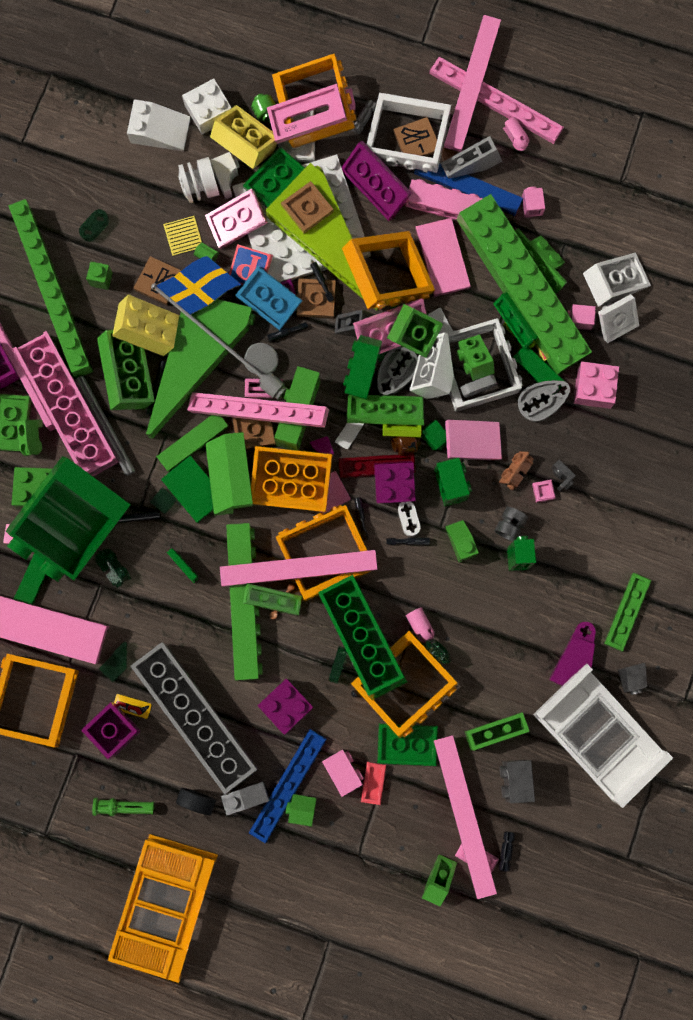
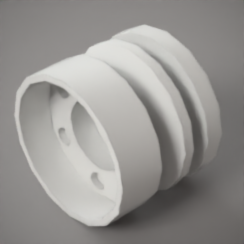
[178,157,219,203]

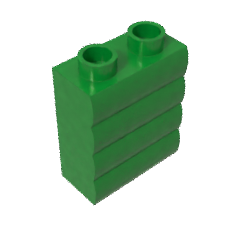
[6,456,131,582]

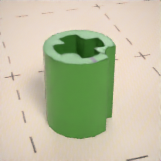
[194,242,219,262]

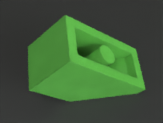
[445,520,479,562]
[422,854,457,906]

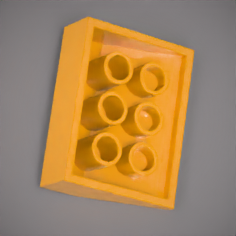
[251,446,333,512]

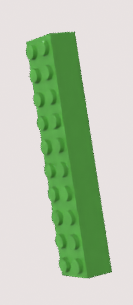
[456,194,592,374]

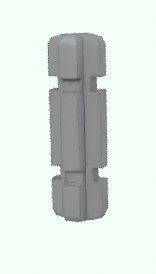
[352,100,376,134]

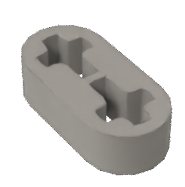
[460,375,497,397]

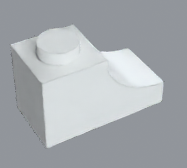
[210,152,240,199]

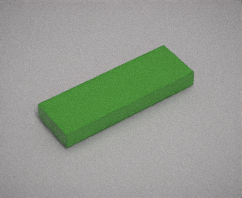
[243,584,302,616]

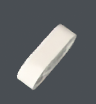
[398,501,420,537]

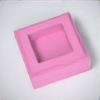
[532,480,556,503]

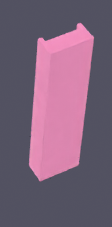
[13,331,119,476]
[0,596,109,664]

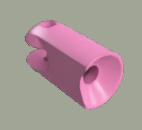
[503,117,529,151]
[406,607,434,643]

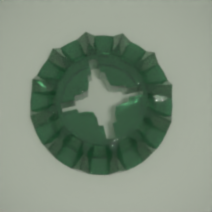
[426,639,451,664]

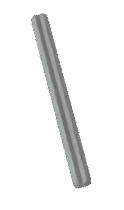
[75,376,135,476]

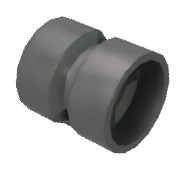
[494,507,528,542]

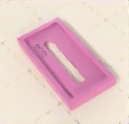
[267,84,347,144]

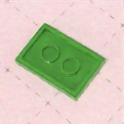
[0,394,32,452]

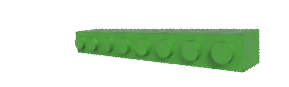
[226,523,263,681]

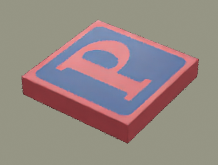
[229,244,273,285]

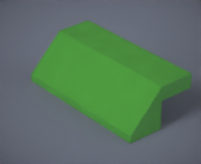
[206,432,253,516]

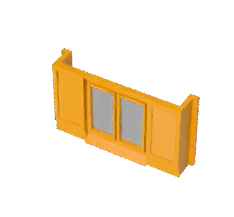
[107,834,218,983]

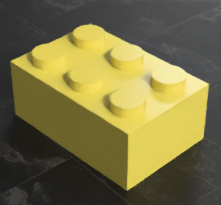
[210,105,277,169]
[112,294,180,356]

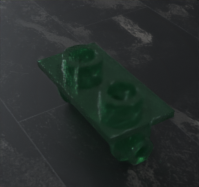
[95,549,132,588]

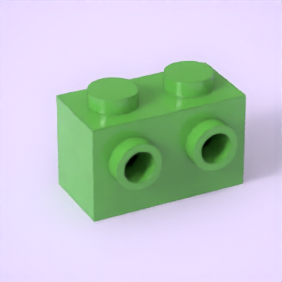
[457,334,495,381]

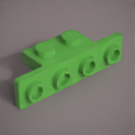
[515,229,567,294]

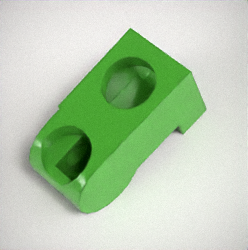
[17,420,43,456]

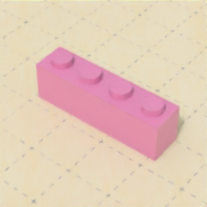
[405,179,483,220]

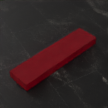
[339,454,416,478]

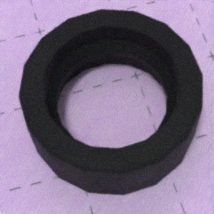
[176,788,216,816]

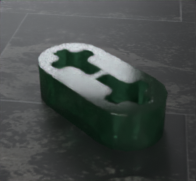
[79,209,109,242]
[328,646,347,684]

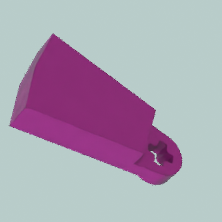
[548,622,596,686]

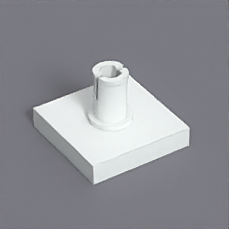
[598,294,640,343]

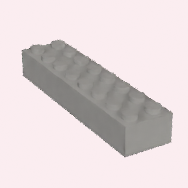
[131,642,258,794]

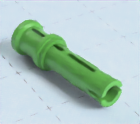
[92,798,154,816]

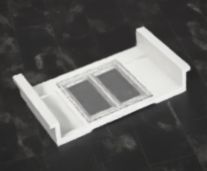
[533,664,673,808]

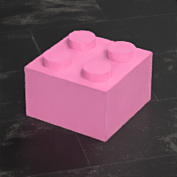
[573,361,619,409]

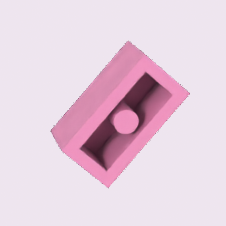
[322,749,364,797]

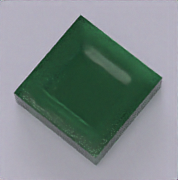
[150,488,177,515]

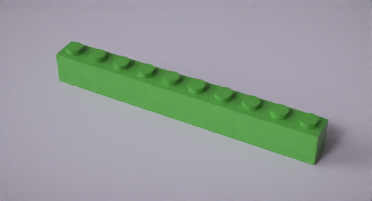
[8,199,93,378]

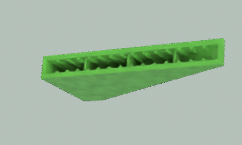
[146,299,255,439]

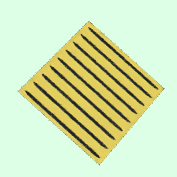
[163,216,202,256]

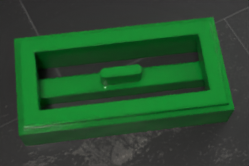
[166,548,199,583]

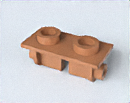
[499,451,534,490]

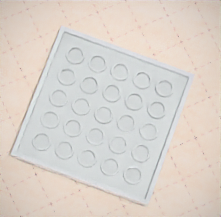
[232,155,371,282]

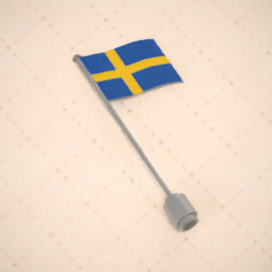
[151,256,288,400]

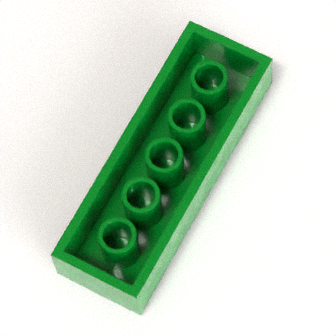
[318,575,407,700]

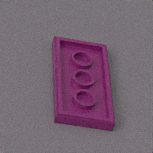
[341,141,412,221]

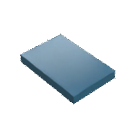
[235,266,303,330]

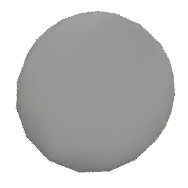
[244,343,279,375]

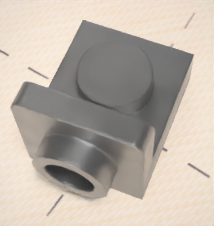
[551,460,575,491]

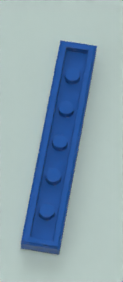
[414,163,523,216]
[249,729,327,843]

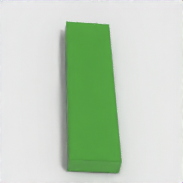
[156,415,229,472]
[604,573,651,652]

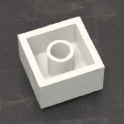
[182,79,231,135]

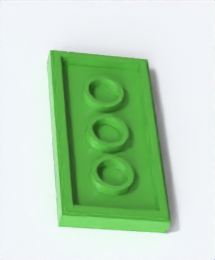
[347,394,424,425]

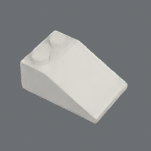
[127,99,191,152]
[583,252,651,307]
[410,332,454,399]

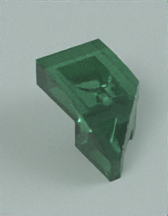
[99,641,127,683]

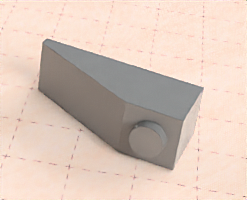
[441,136,502,179]

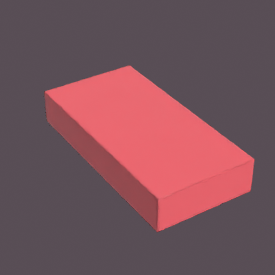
[361,762,386,805]

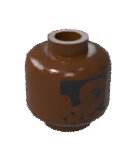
[391,436,421,456]

